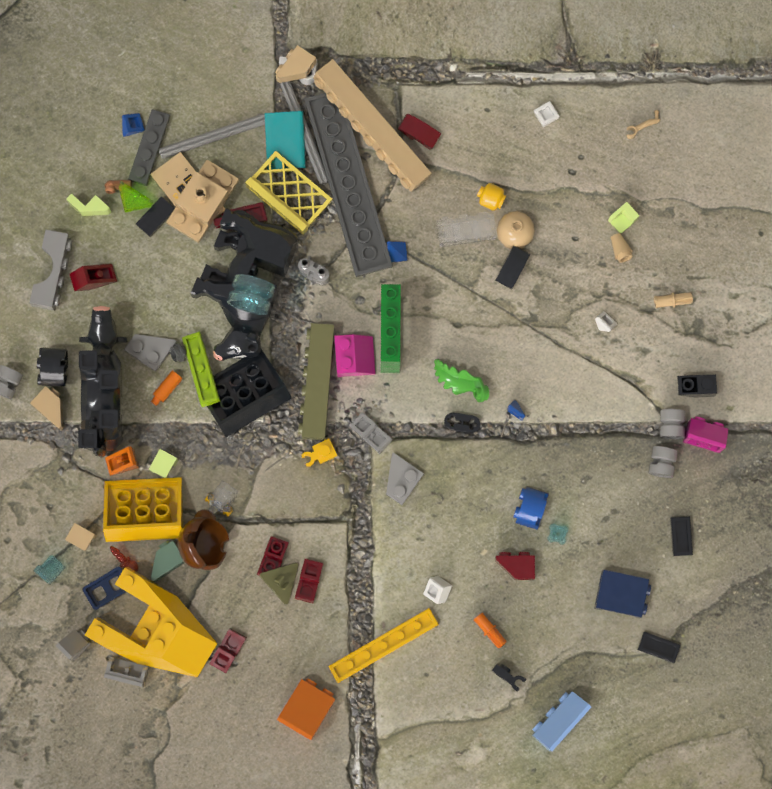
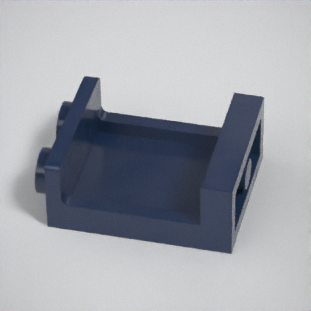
[594,570,651,618]

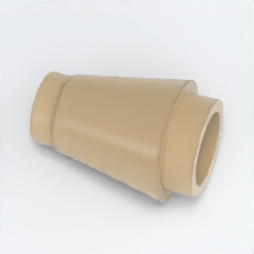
[611,233,633,263]

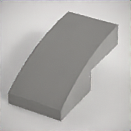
[350,412,392,454]

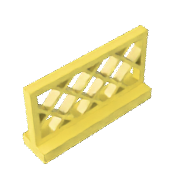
[245,151,333,235]

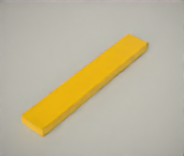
[328,608,439,683]

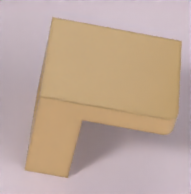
[65,523,97,551]

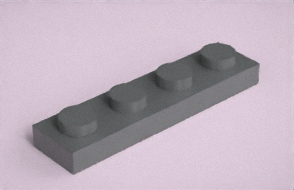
[128,109,170,186]

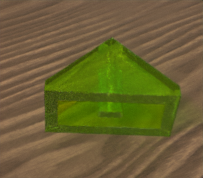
[119,181,153,213]

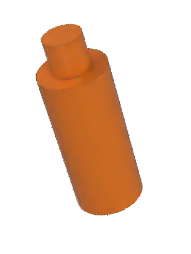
[150,370,183,406]

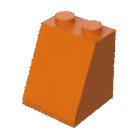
[277,678,336,740]

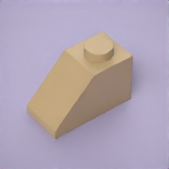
[30,386,64,431]

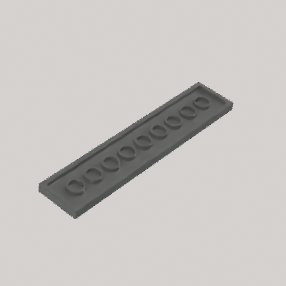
[304,93,392,277]

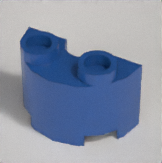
[514,487,549,530]

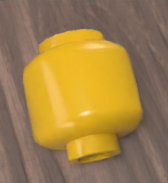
[477,183,506,211]

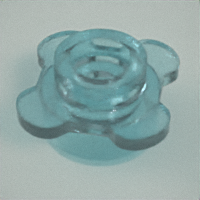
[547,524,568,545]

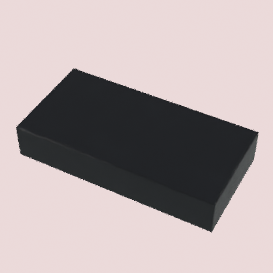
[136,196,175,237]
[670,516,693,556]
[637,632,681,664]

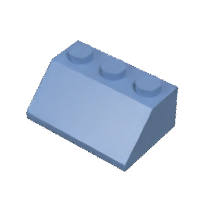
[532,691,591,751]

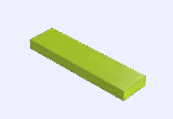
[182,331,220,408]

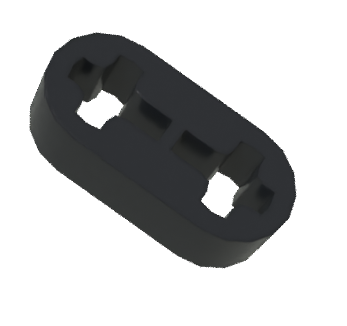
[444,413,480,434]

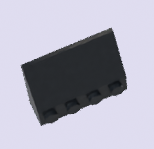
[207,349,292,437]

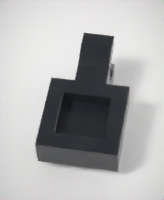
[491,664,527,692]

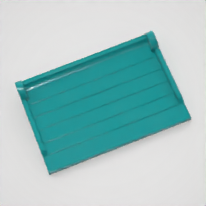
[265,111,306,170]

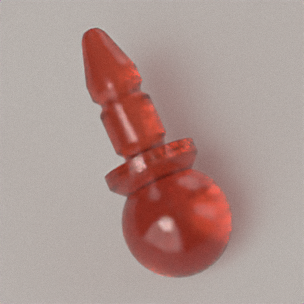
[110,546,139,572]

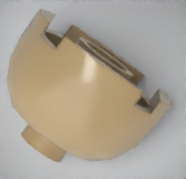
[497,211,535,249]

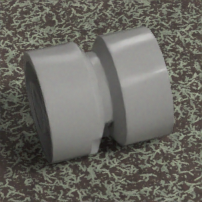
[0,365,23,400]
[660,409,685,439]
[648,446,678,478]

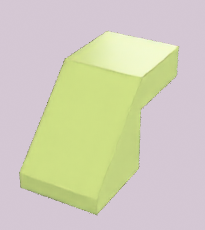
[66,194,111,216]

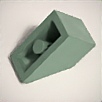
[151,540,185,583]

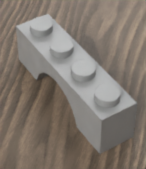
[29,230,72,311]

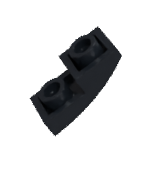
[495,246,530,289]

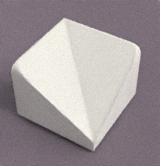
[423,576,452,604]

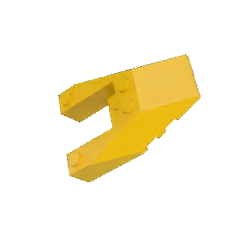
[85,567,218,677]

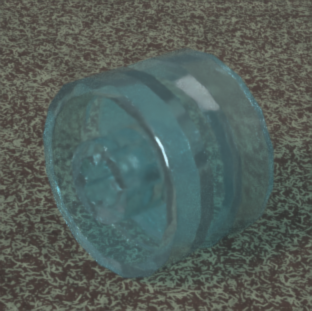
[227,274,275,315]

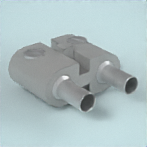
[298,258,330,286]

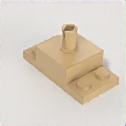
[166,160,239,243]

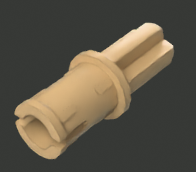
[654,292,693,308]

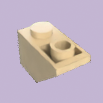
[275,45,317,83]

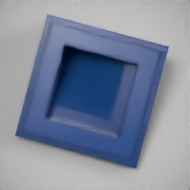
[122,113,145,137]
[387,241,408,263]
[507,400,525,421]

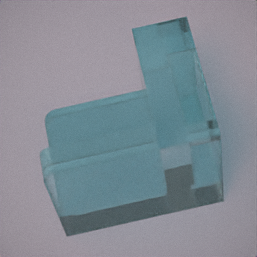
[33,555,66,585]

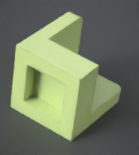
[608,202,639,234]
[149,449,178,478]

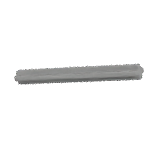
[280,81,328,185]
[159,114,265,159]

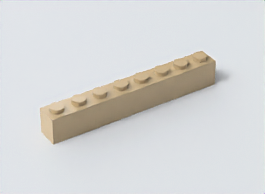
[313,59,431,192]

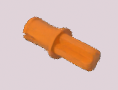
[473,612,506,648]

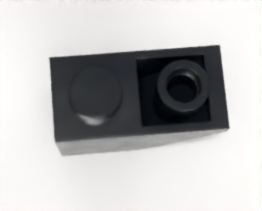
[677,374,717,398]

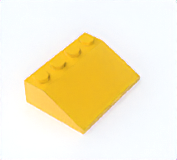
[103,477,183,542]

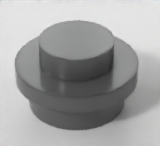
[170,343,186,362]

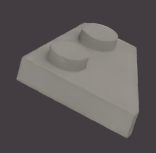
[124,334,177,372]
[386,453,424,505]

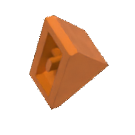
[105,446,139,476]

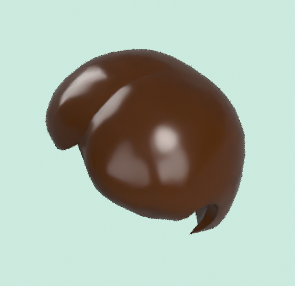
[177,509,229,570]

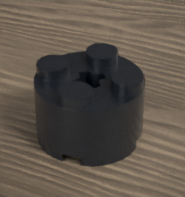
[37,347,68,387]

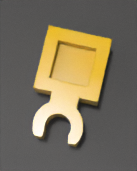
[301,439,337,467]

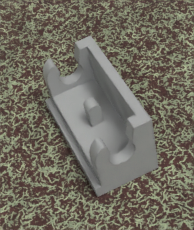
[104,657,149,687]

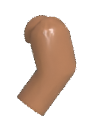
[105,180,132,194]

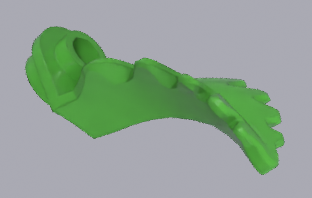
[434,359,489,402]

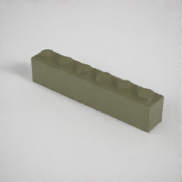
[298,323,334,441]

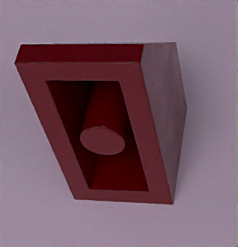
[70,264,117,292]

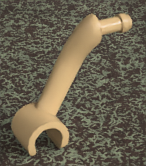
[626,110,660,139]

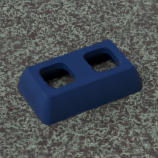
[82,567,126,610]

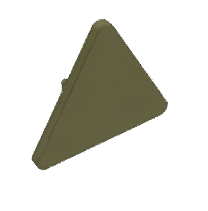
[260,563,298,604]

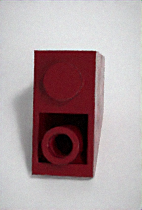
[495,552,535,580]

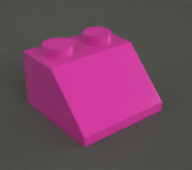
[334,334,376,377]
[683,416,728,453]

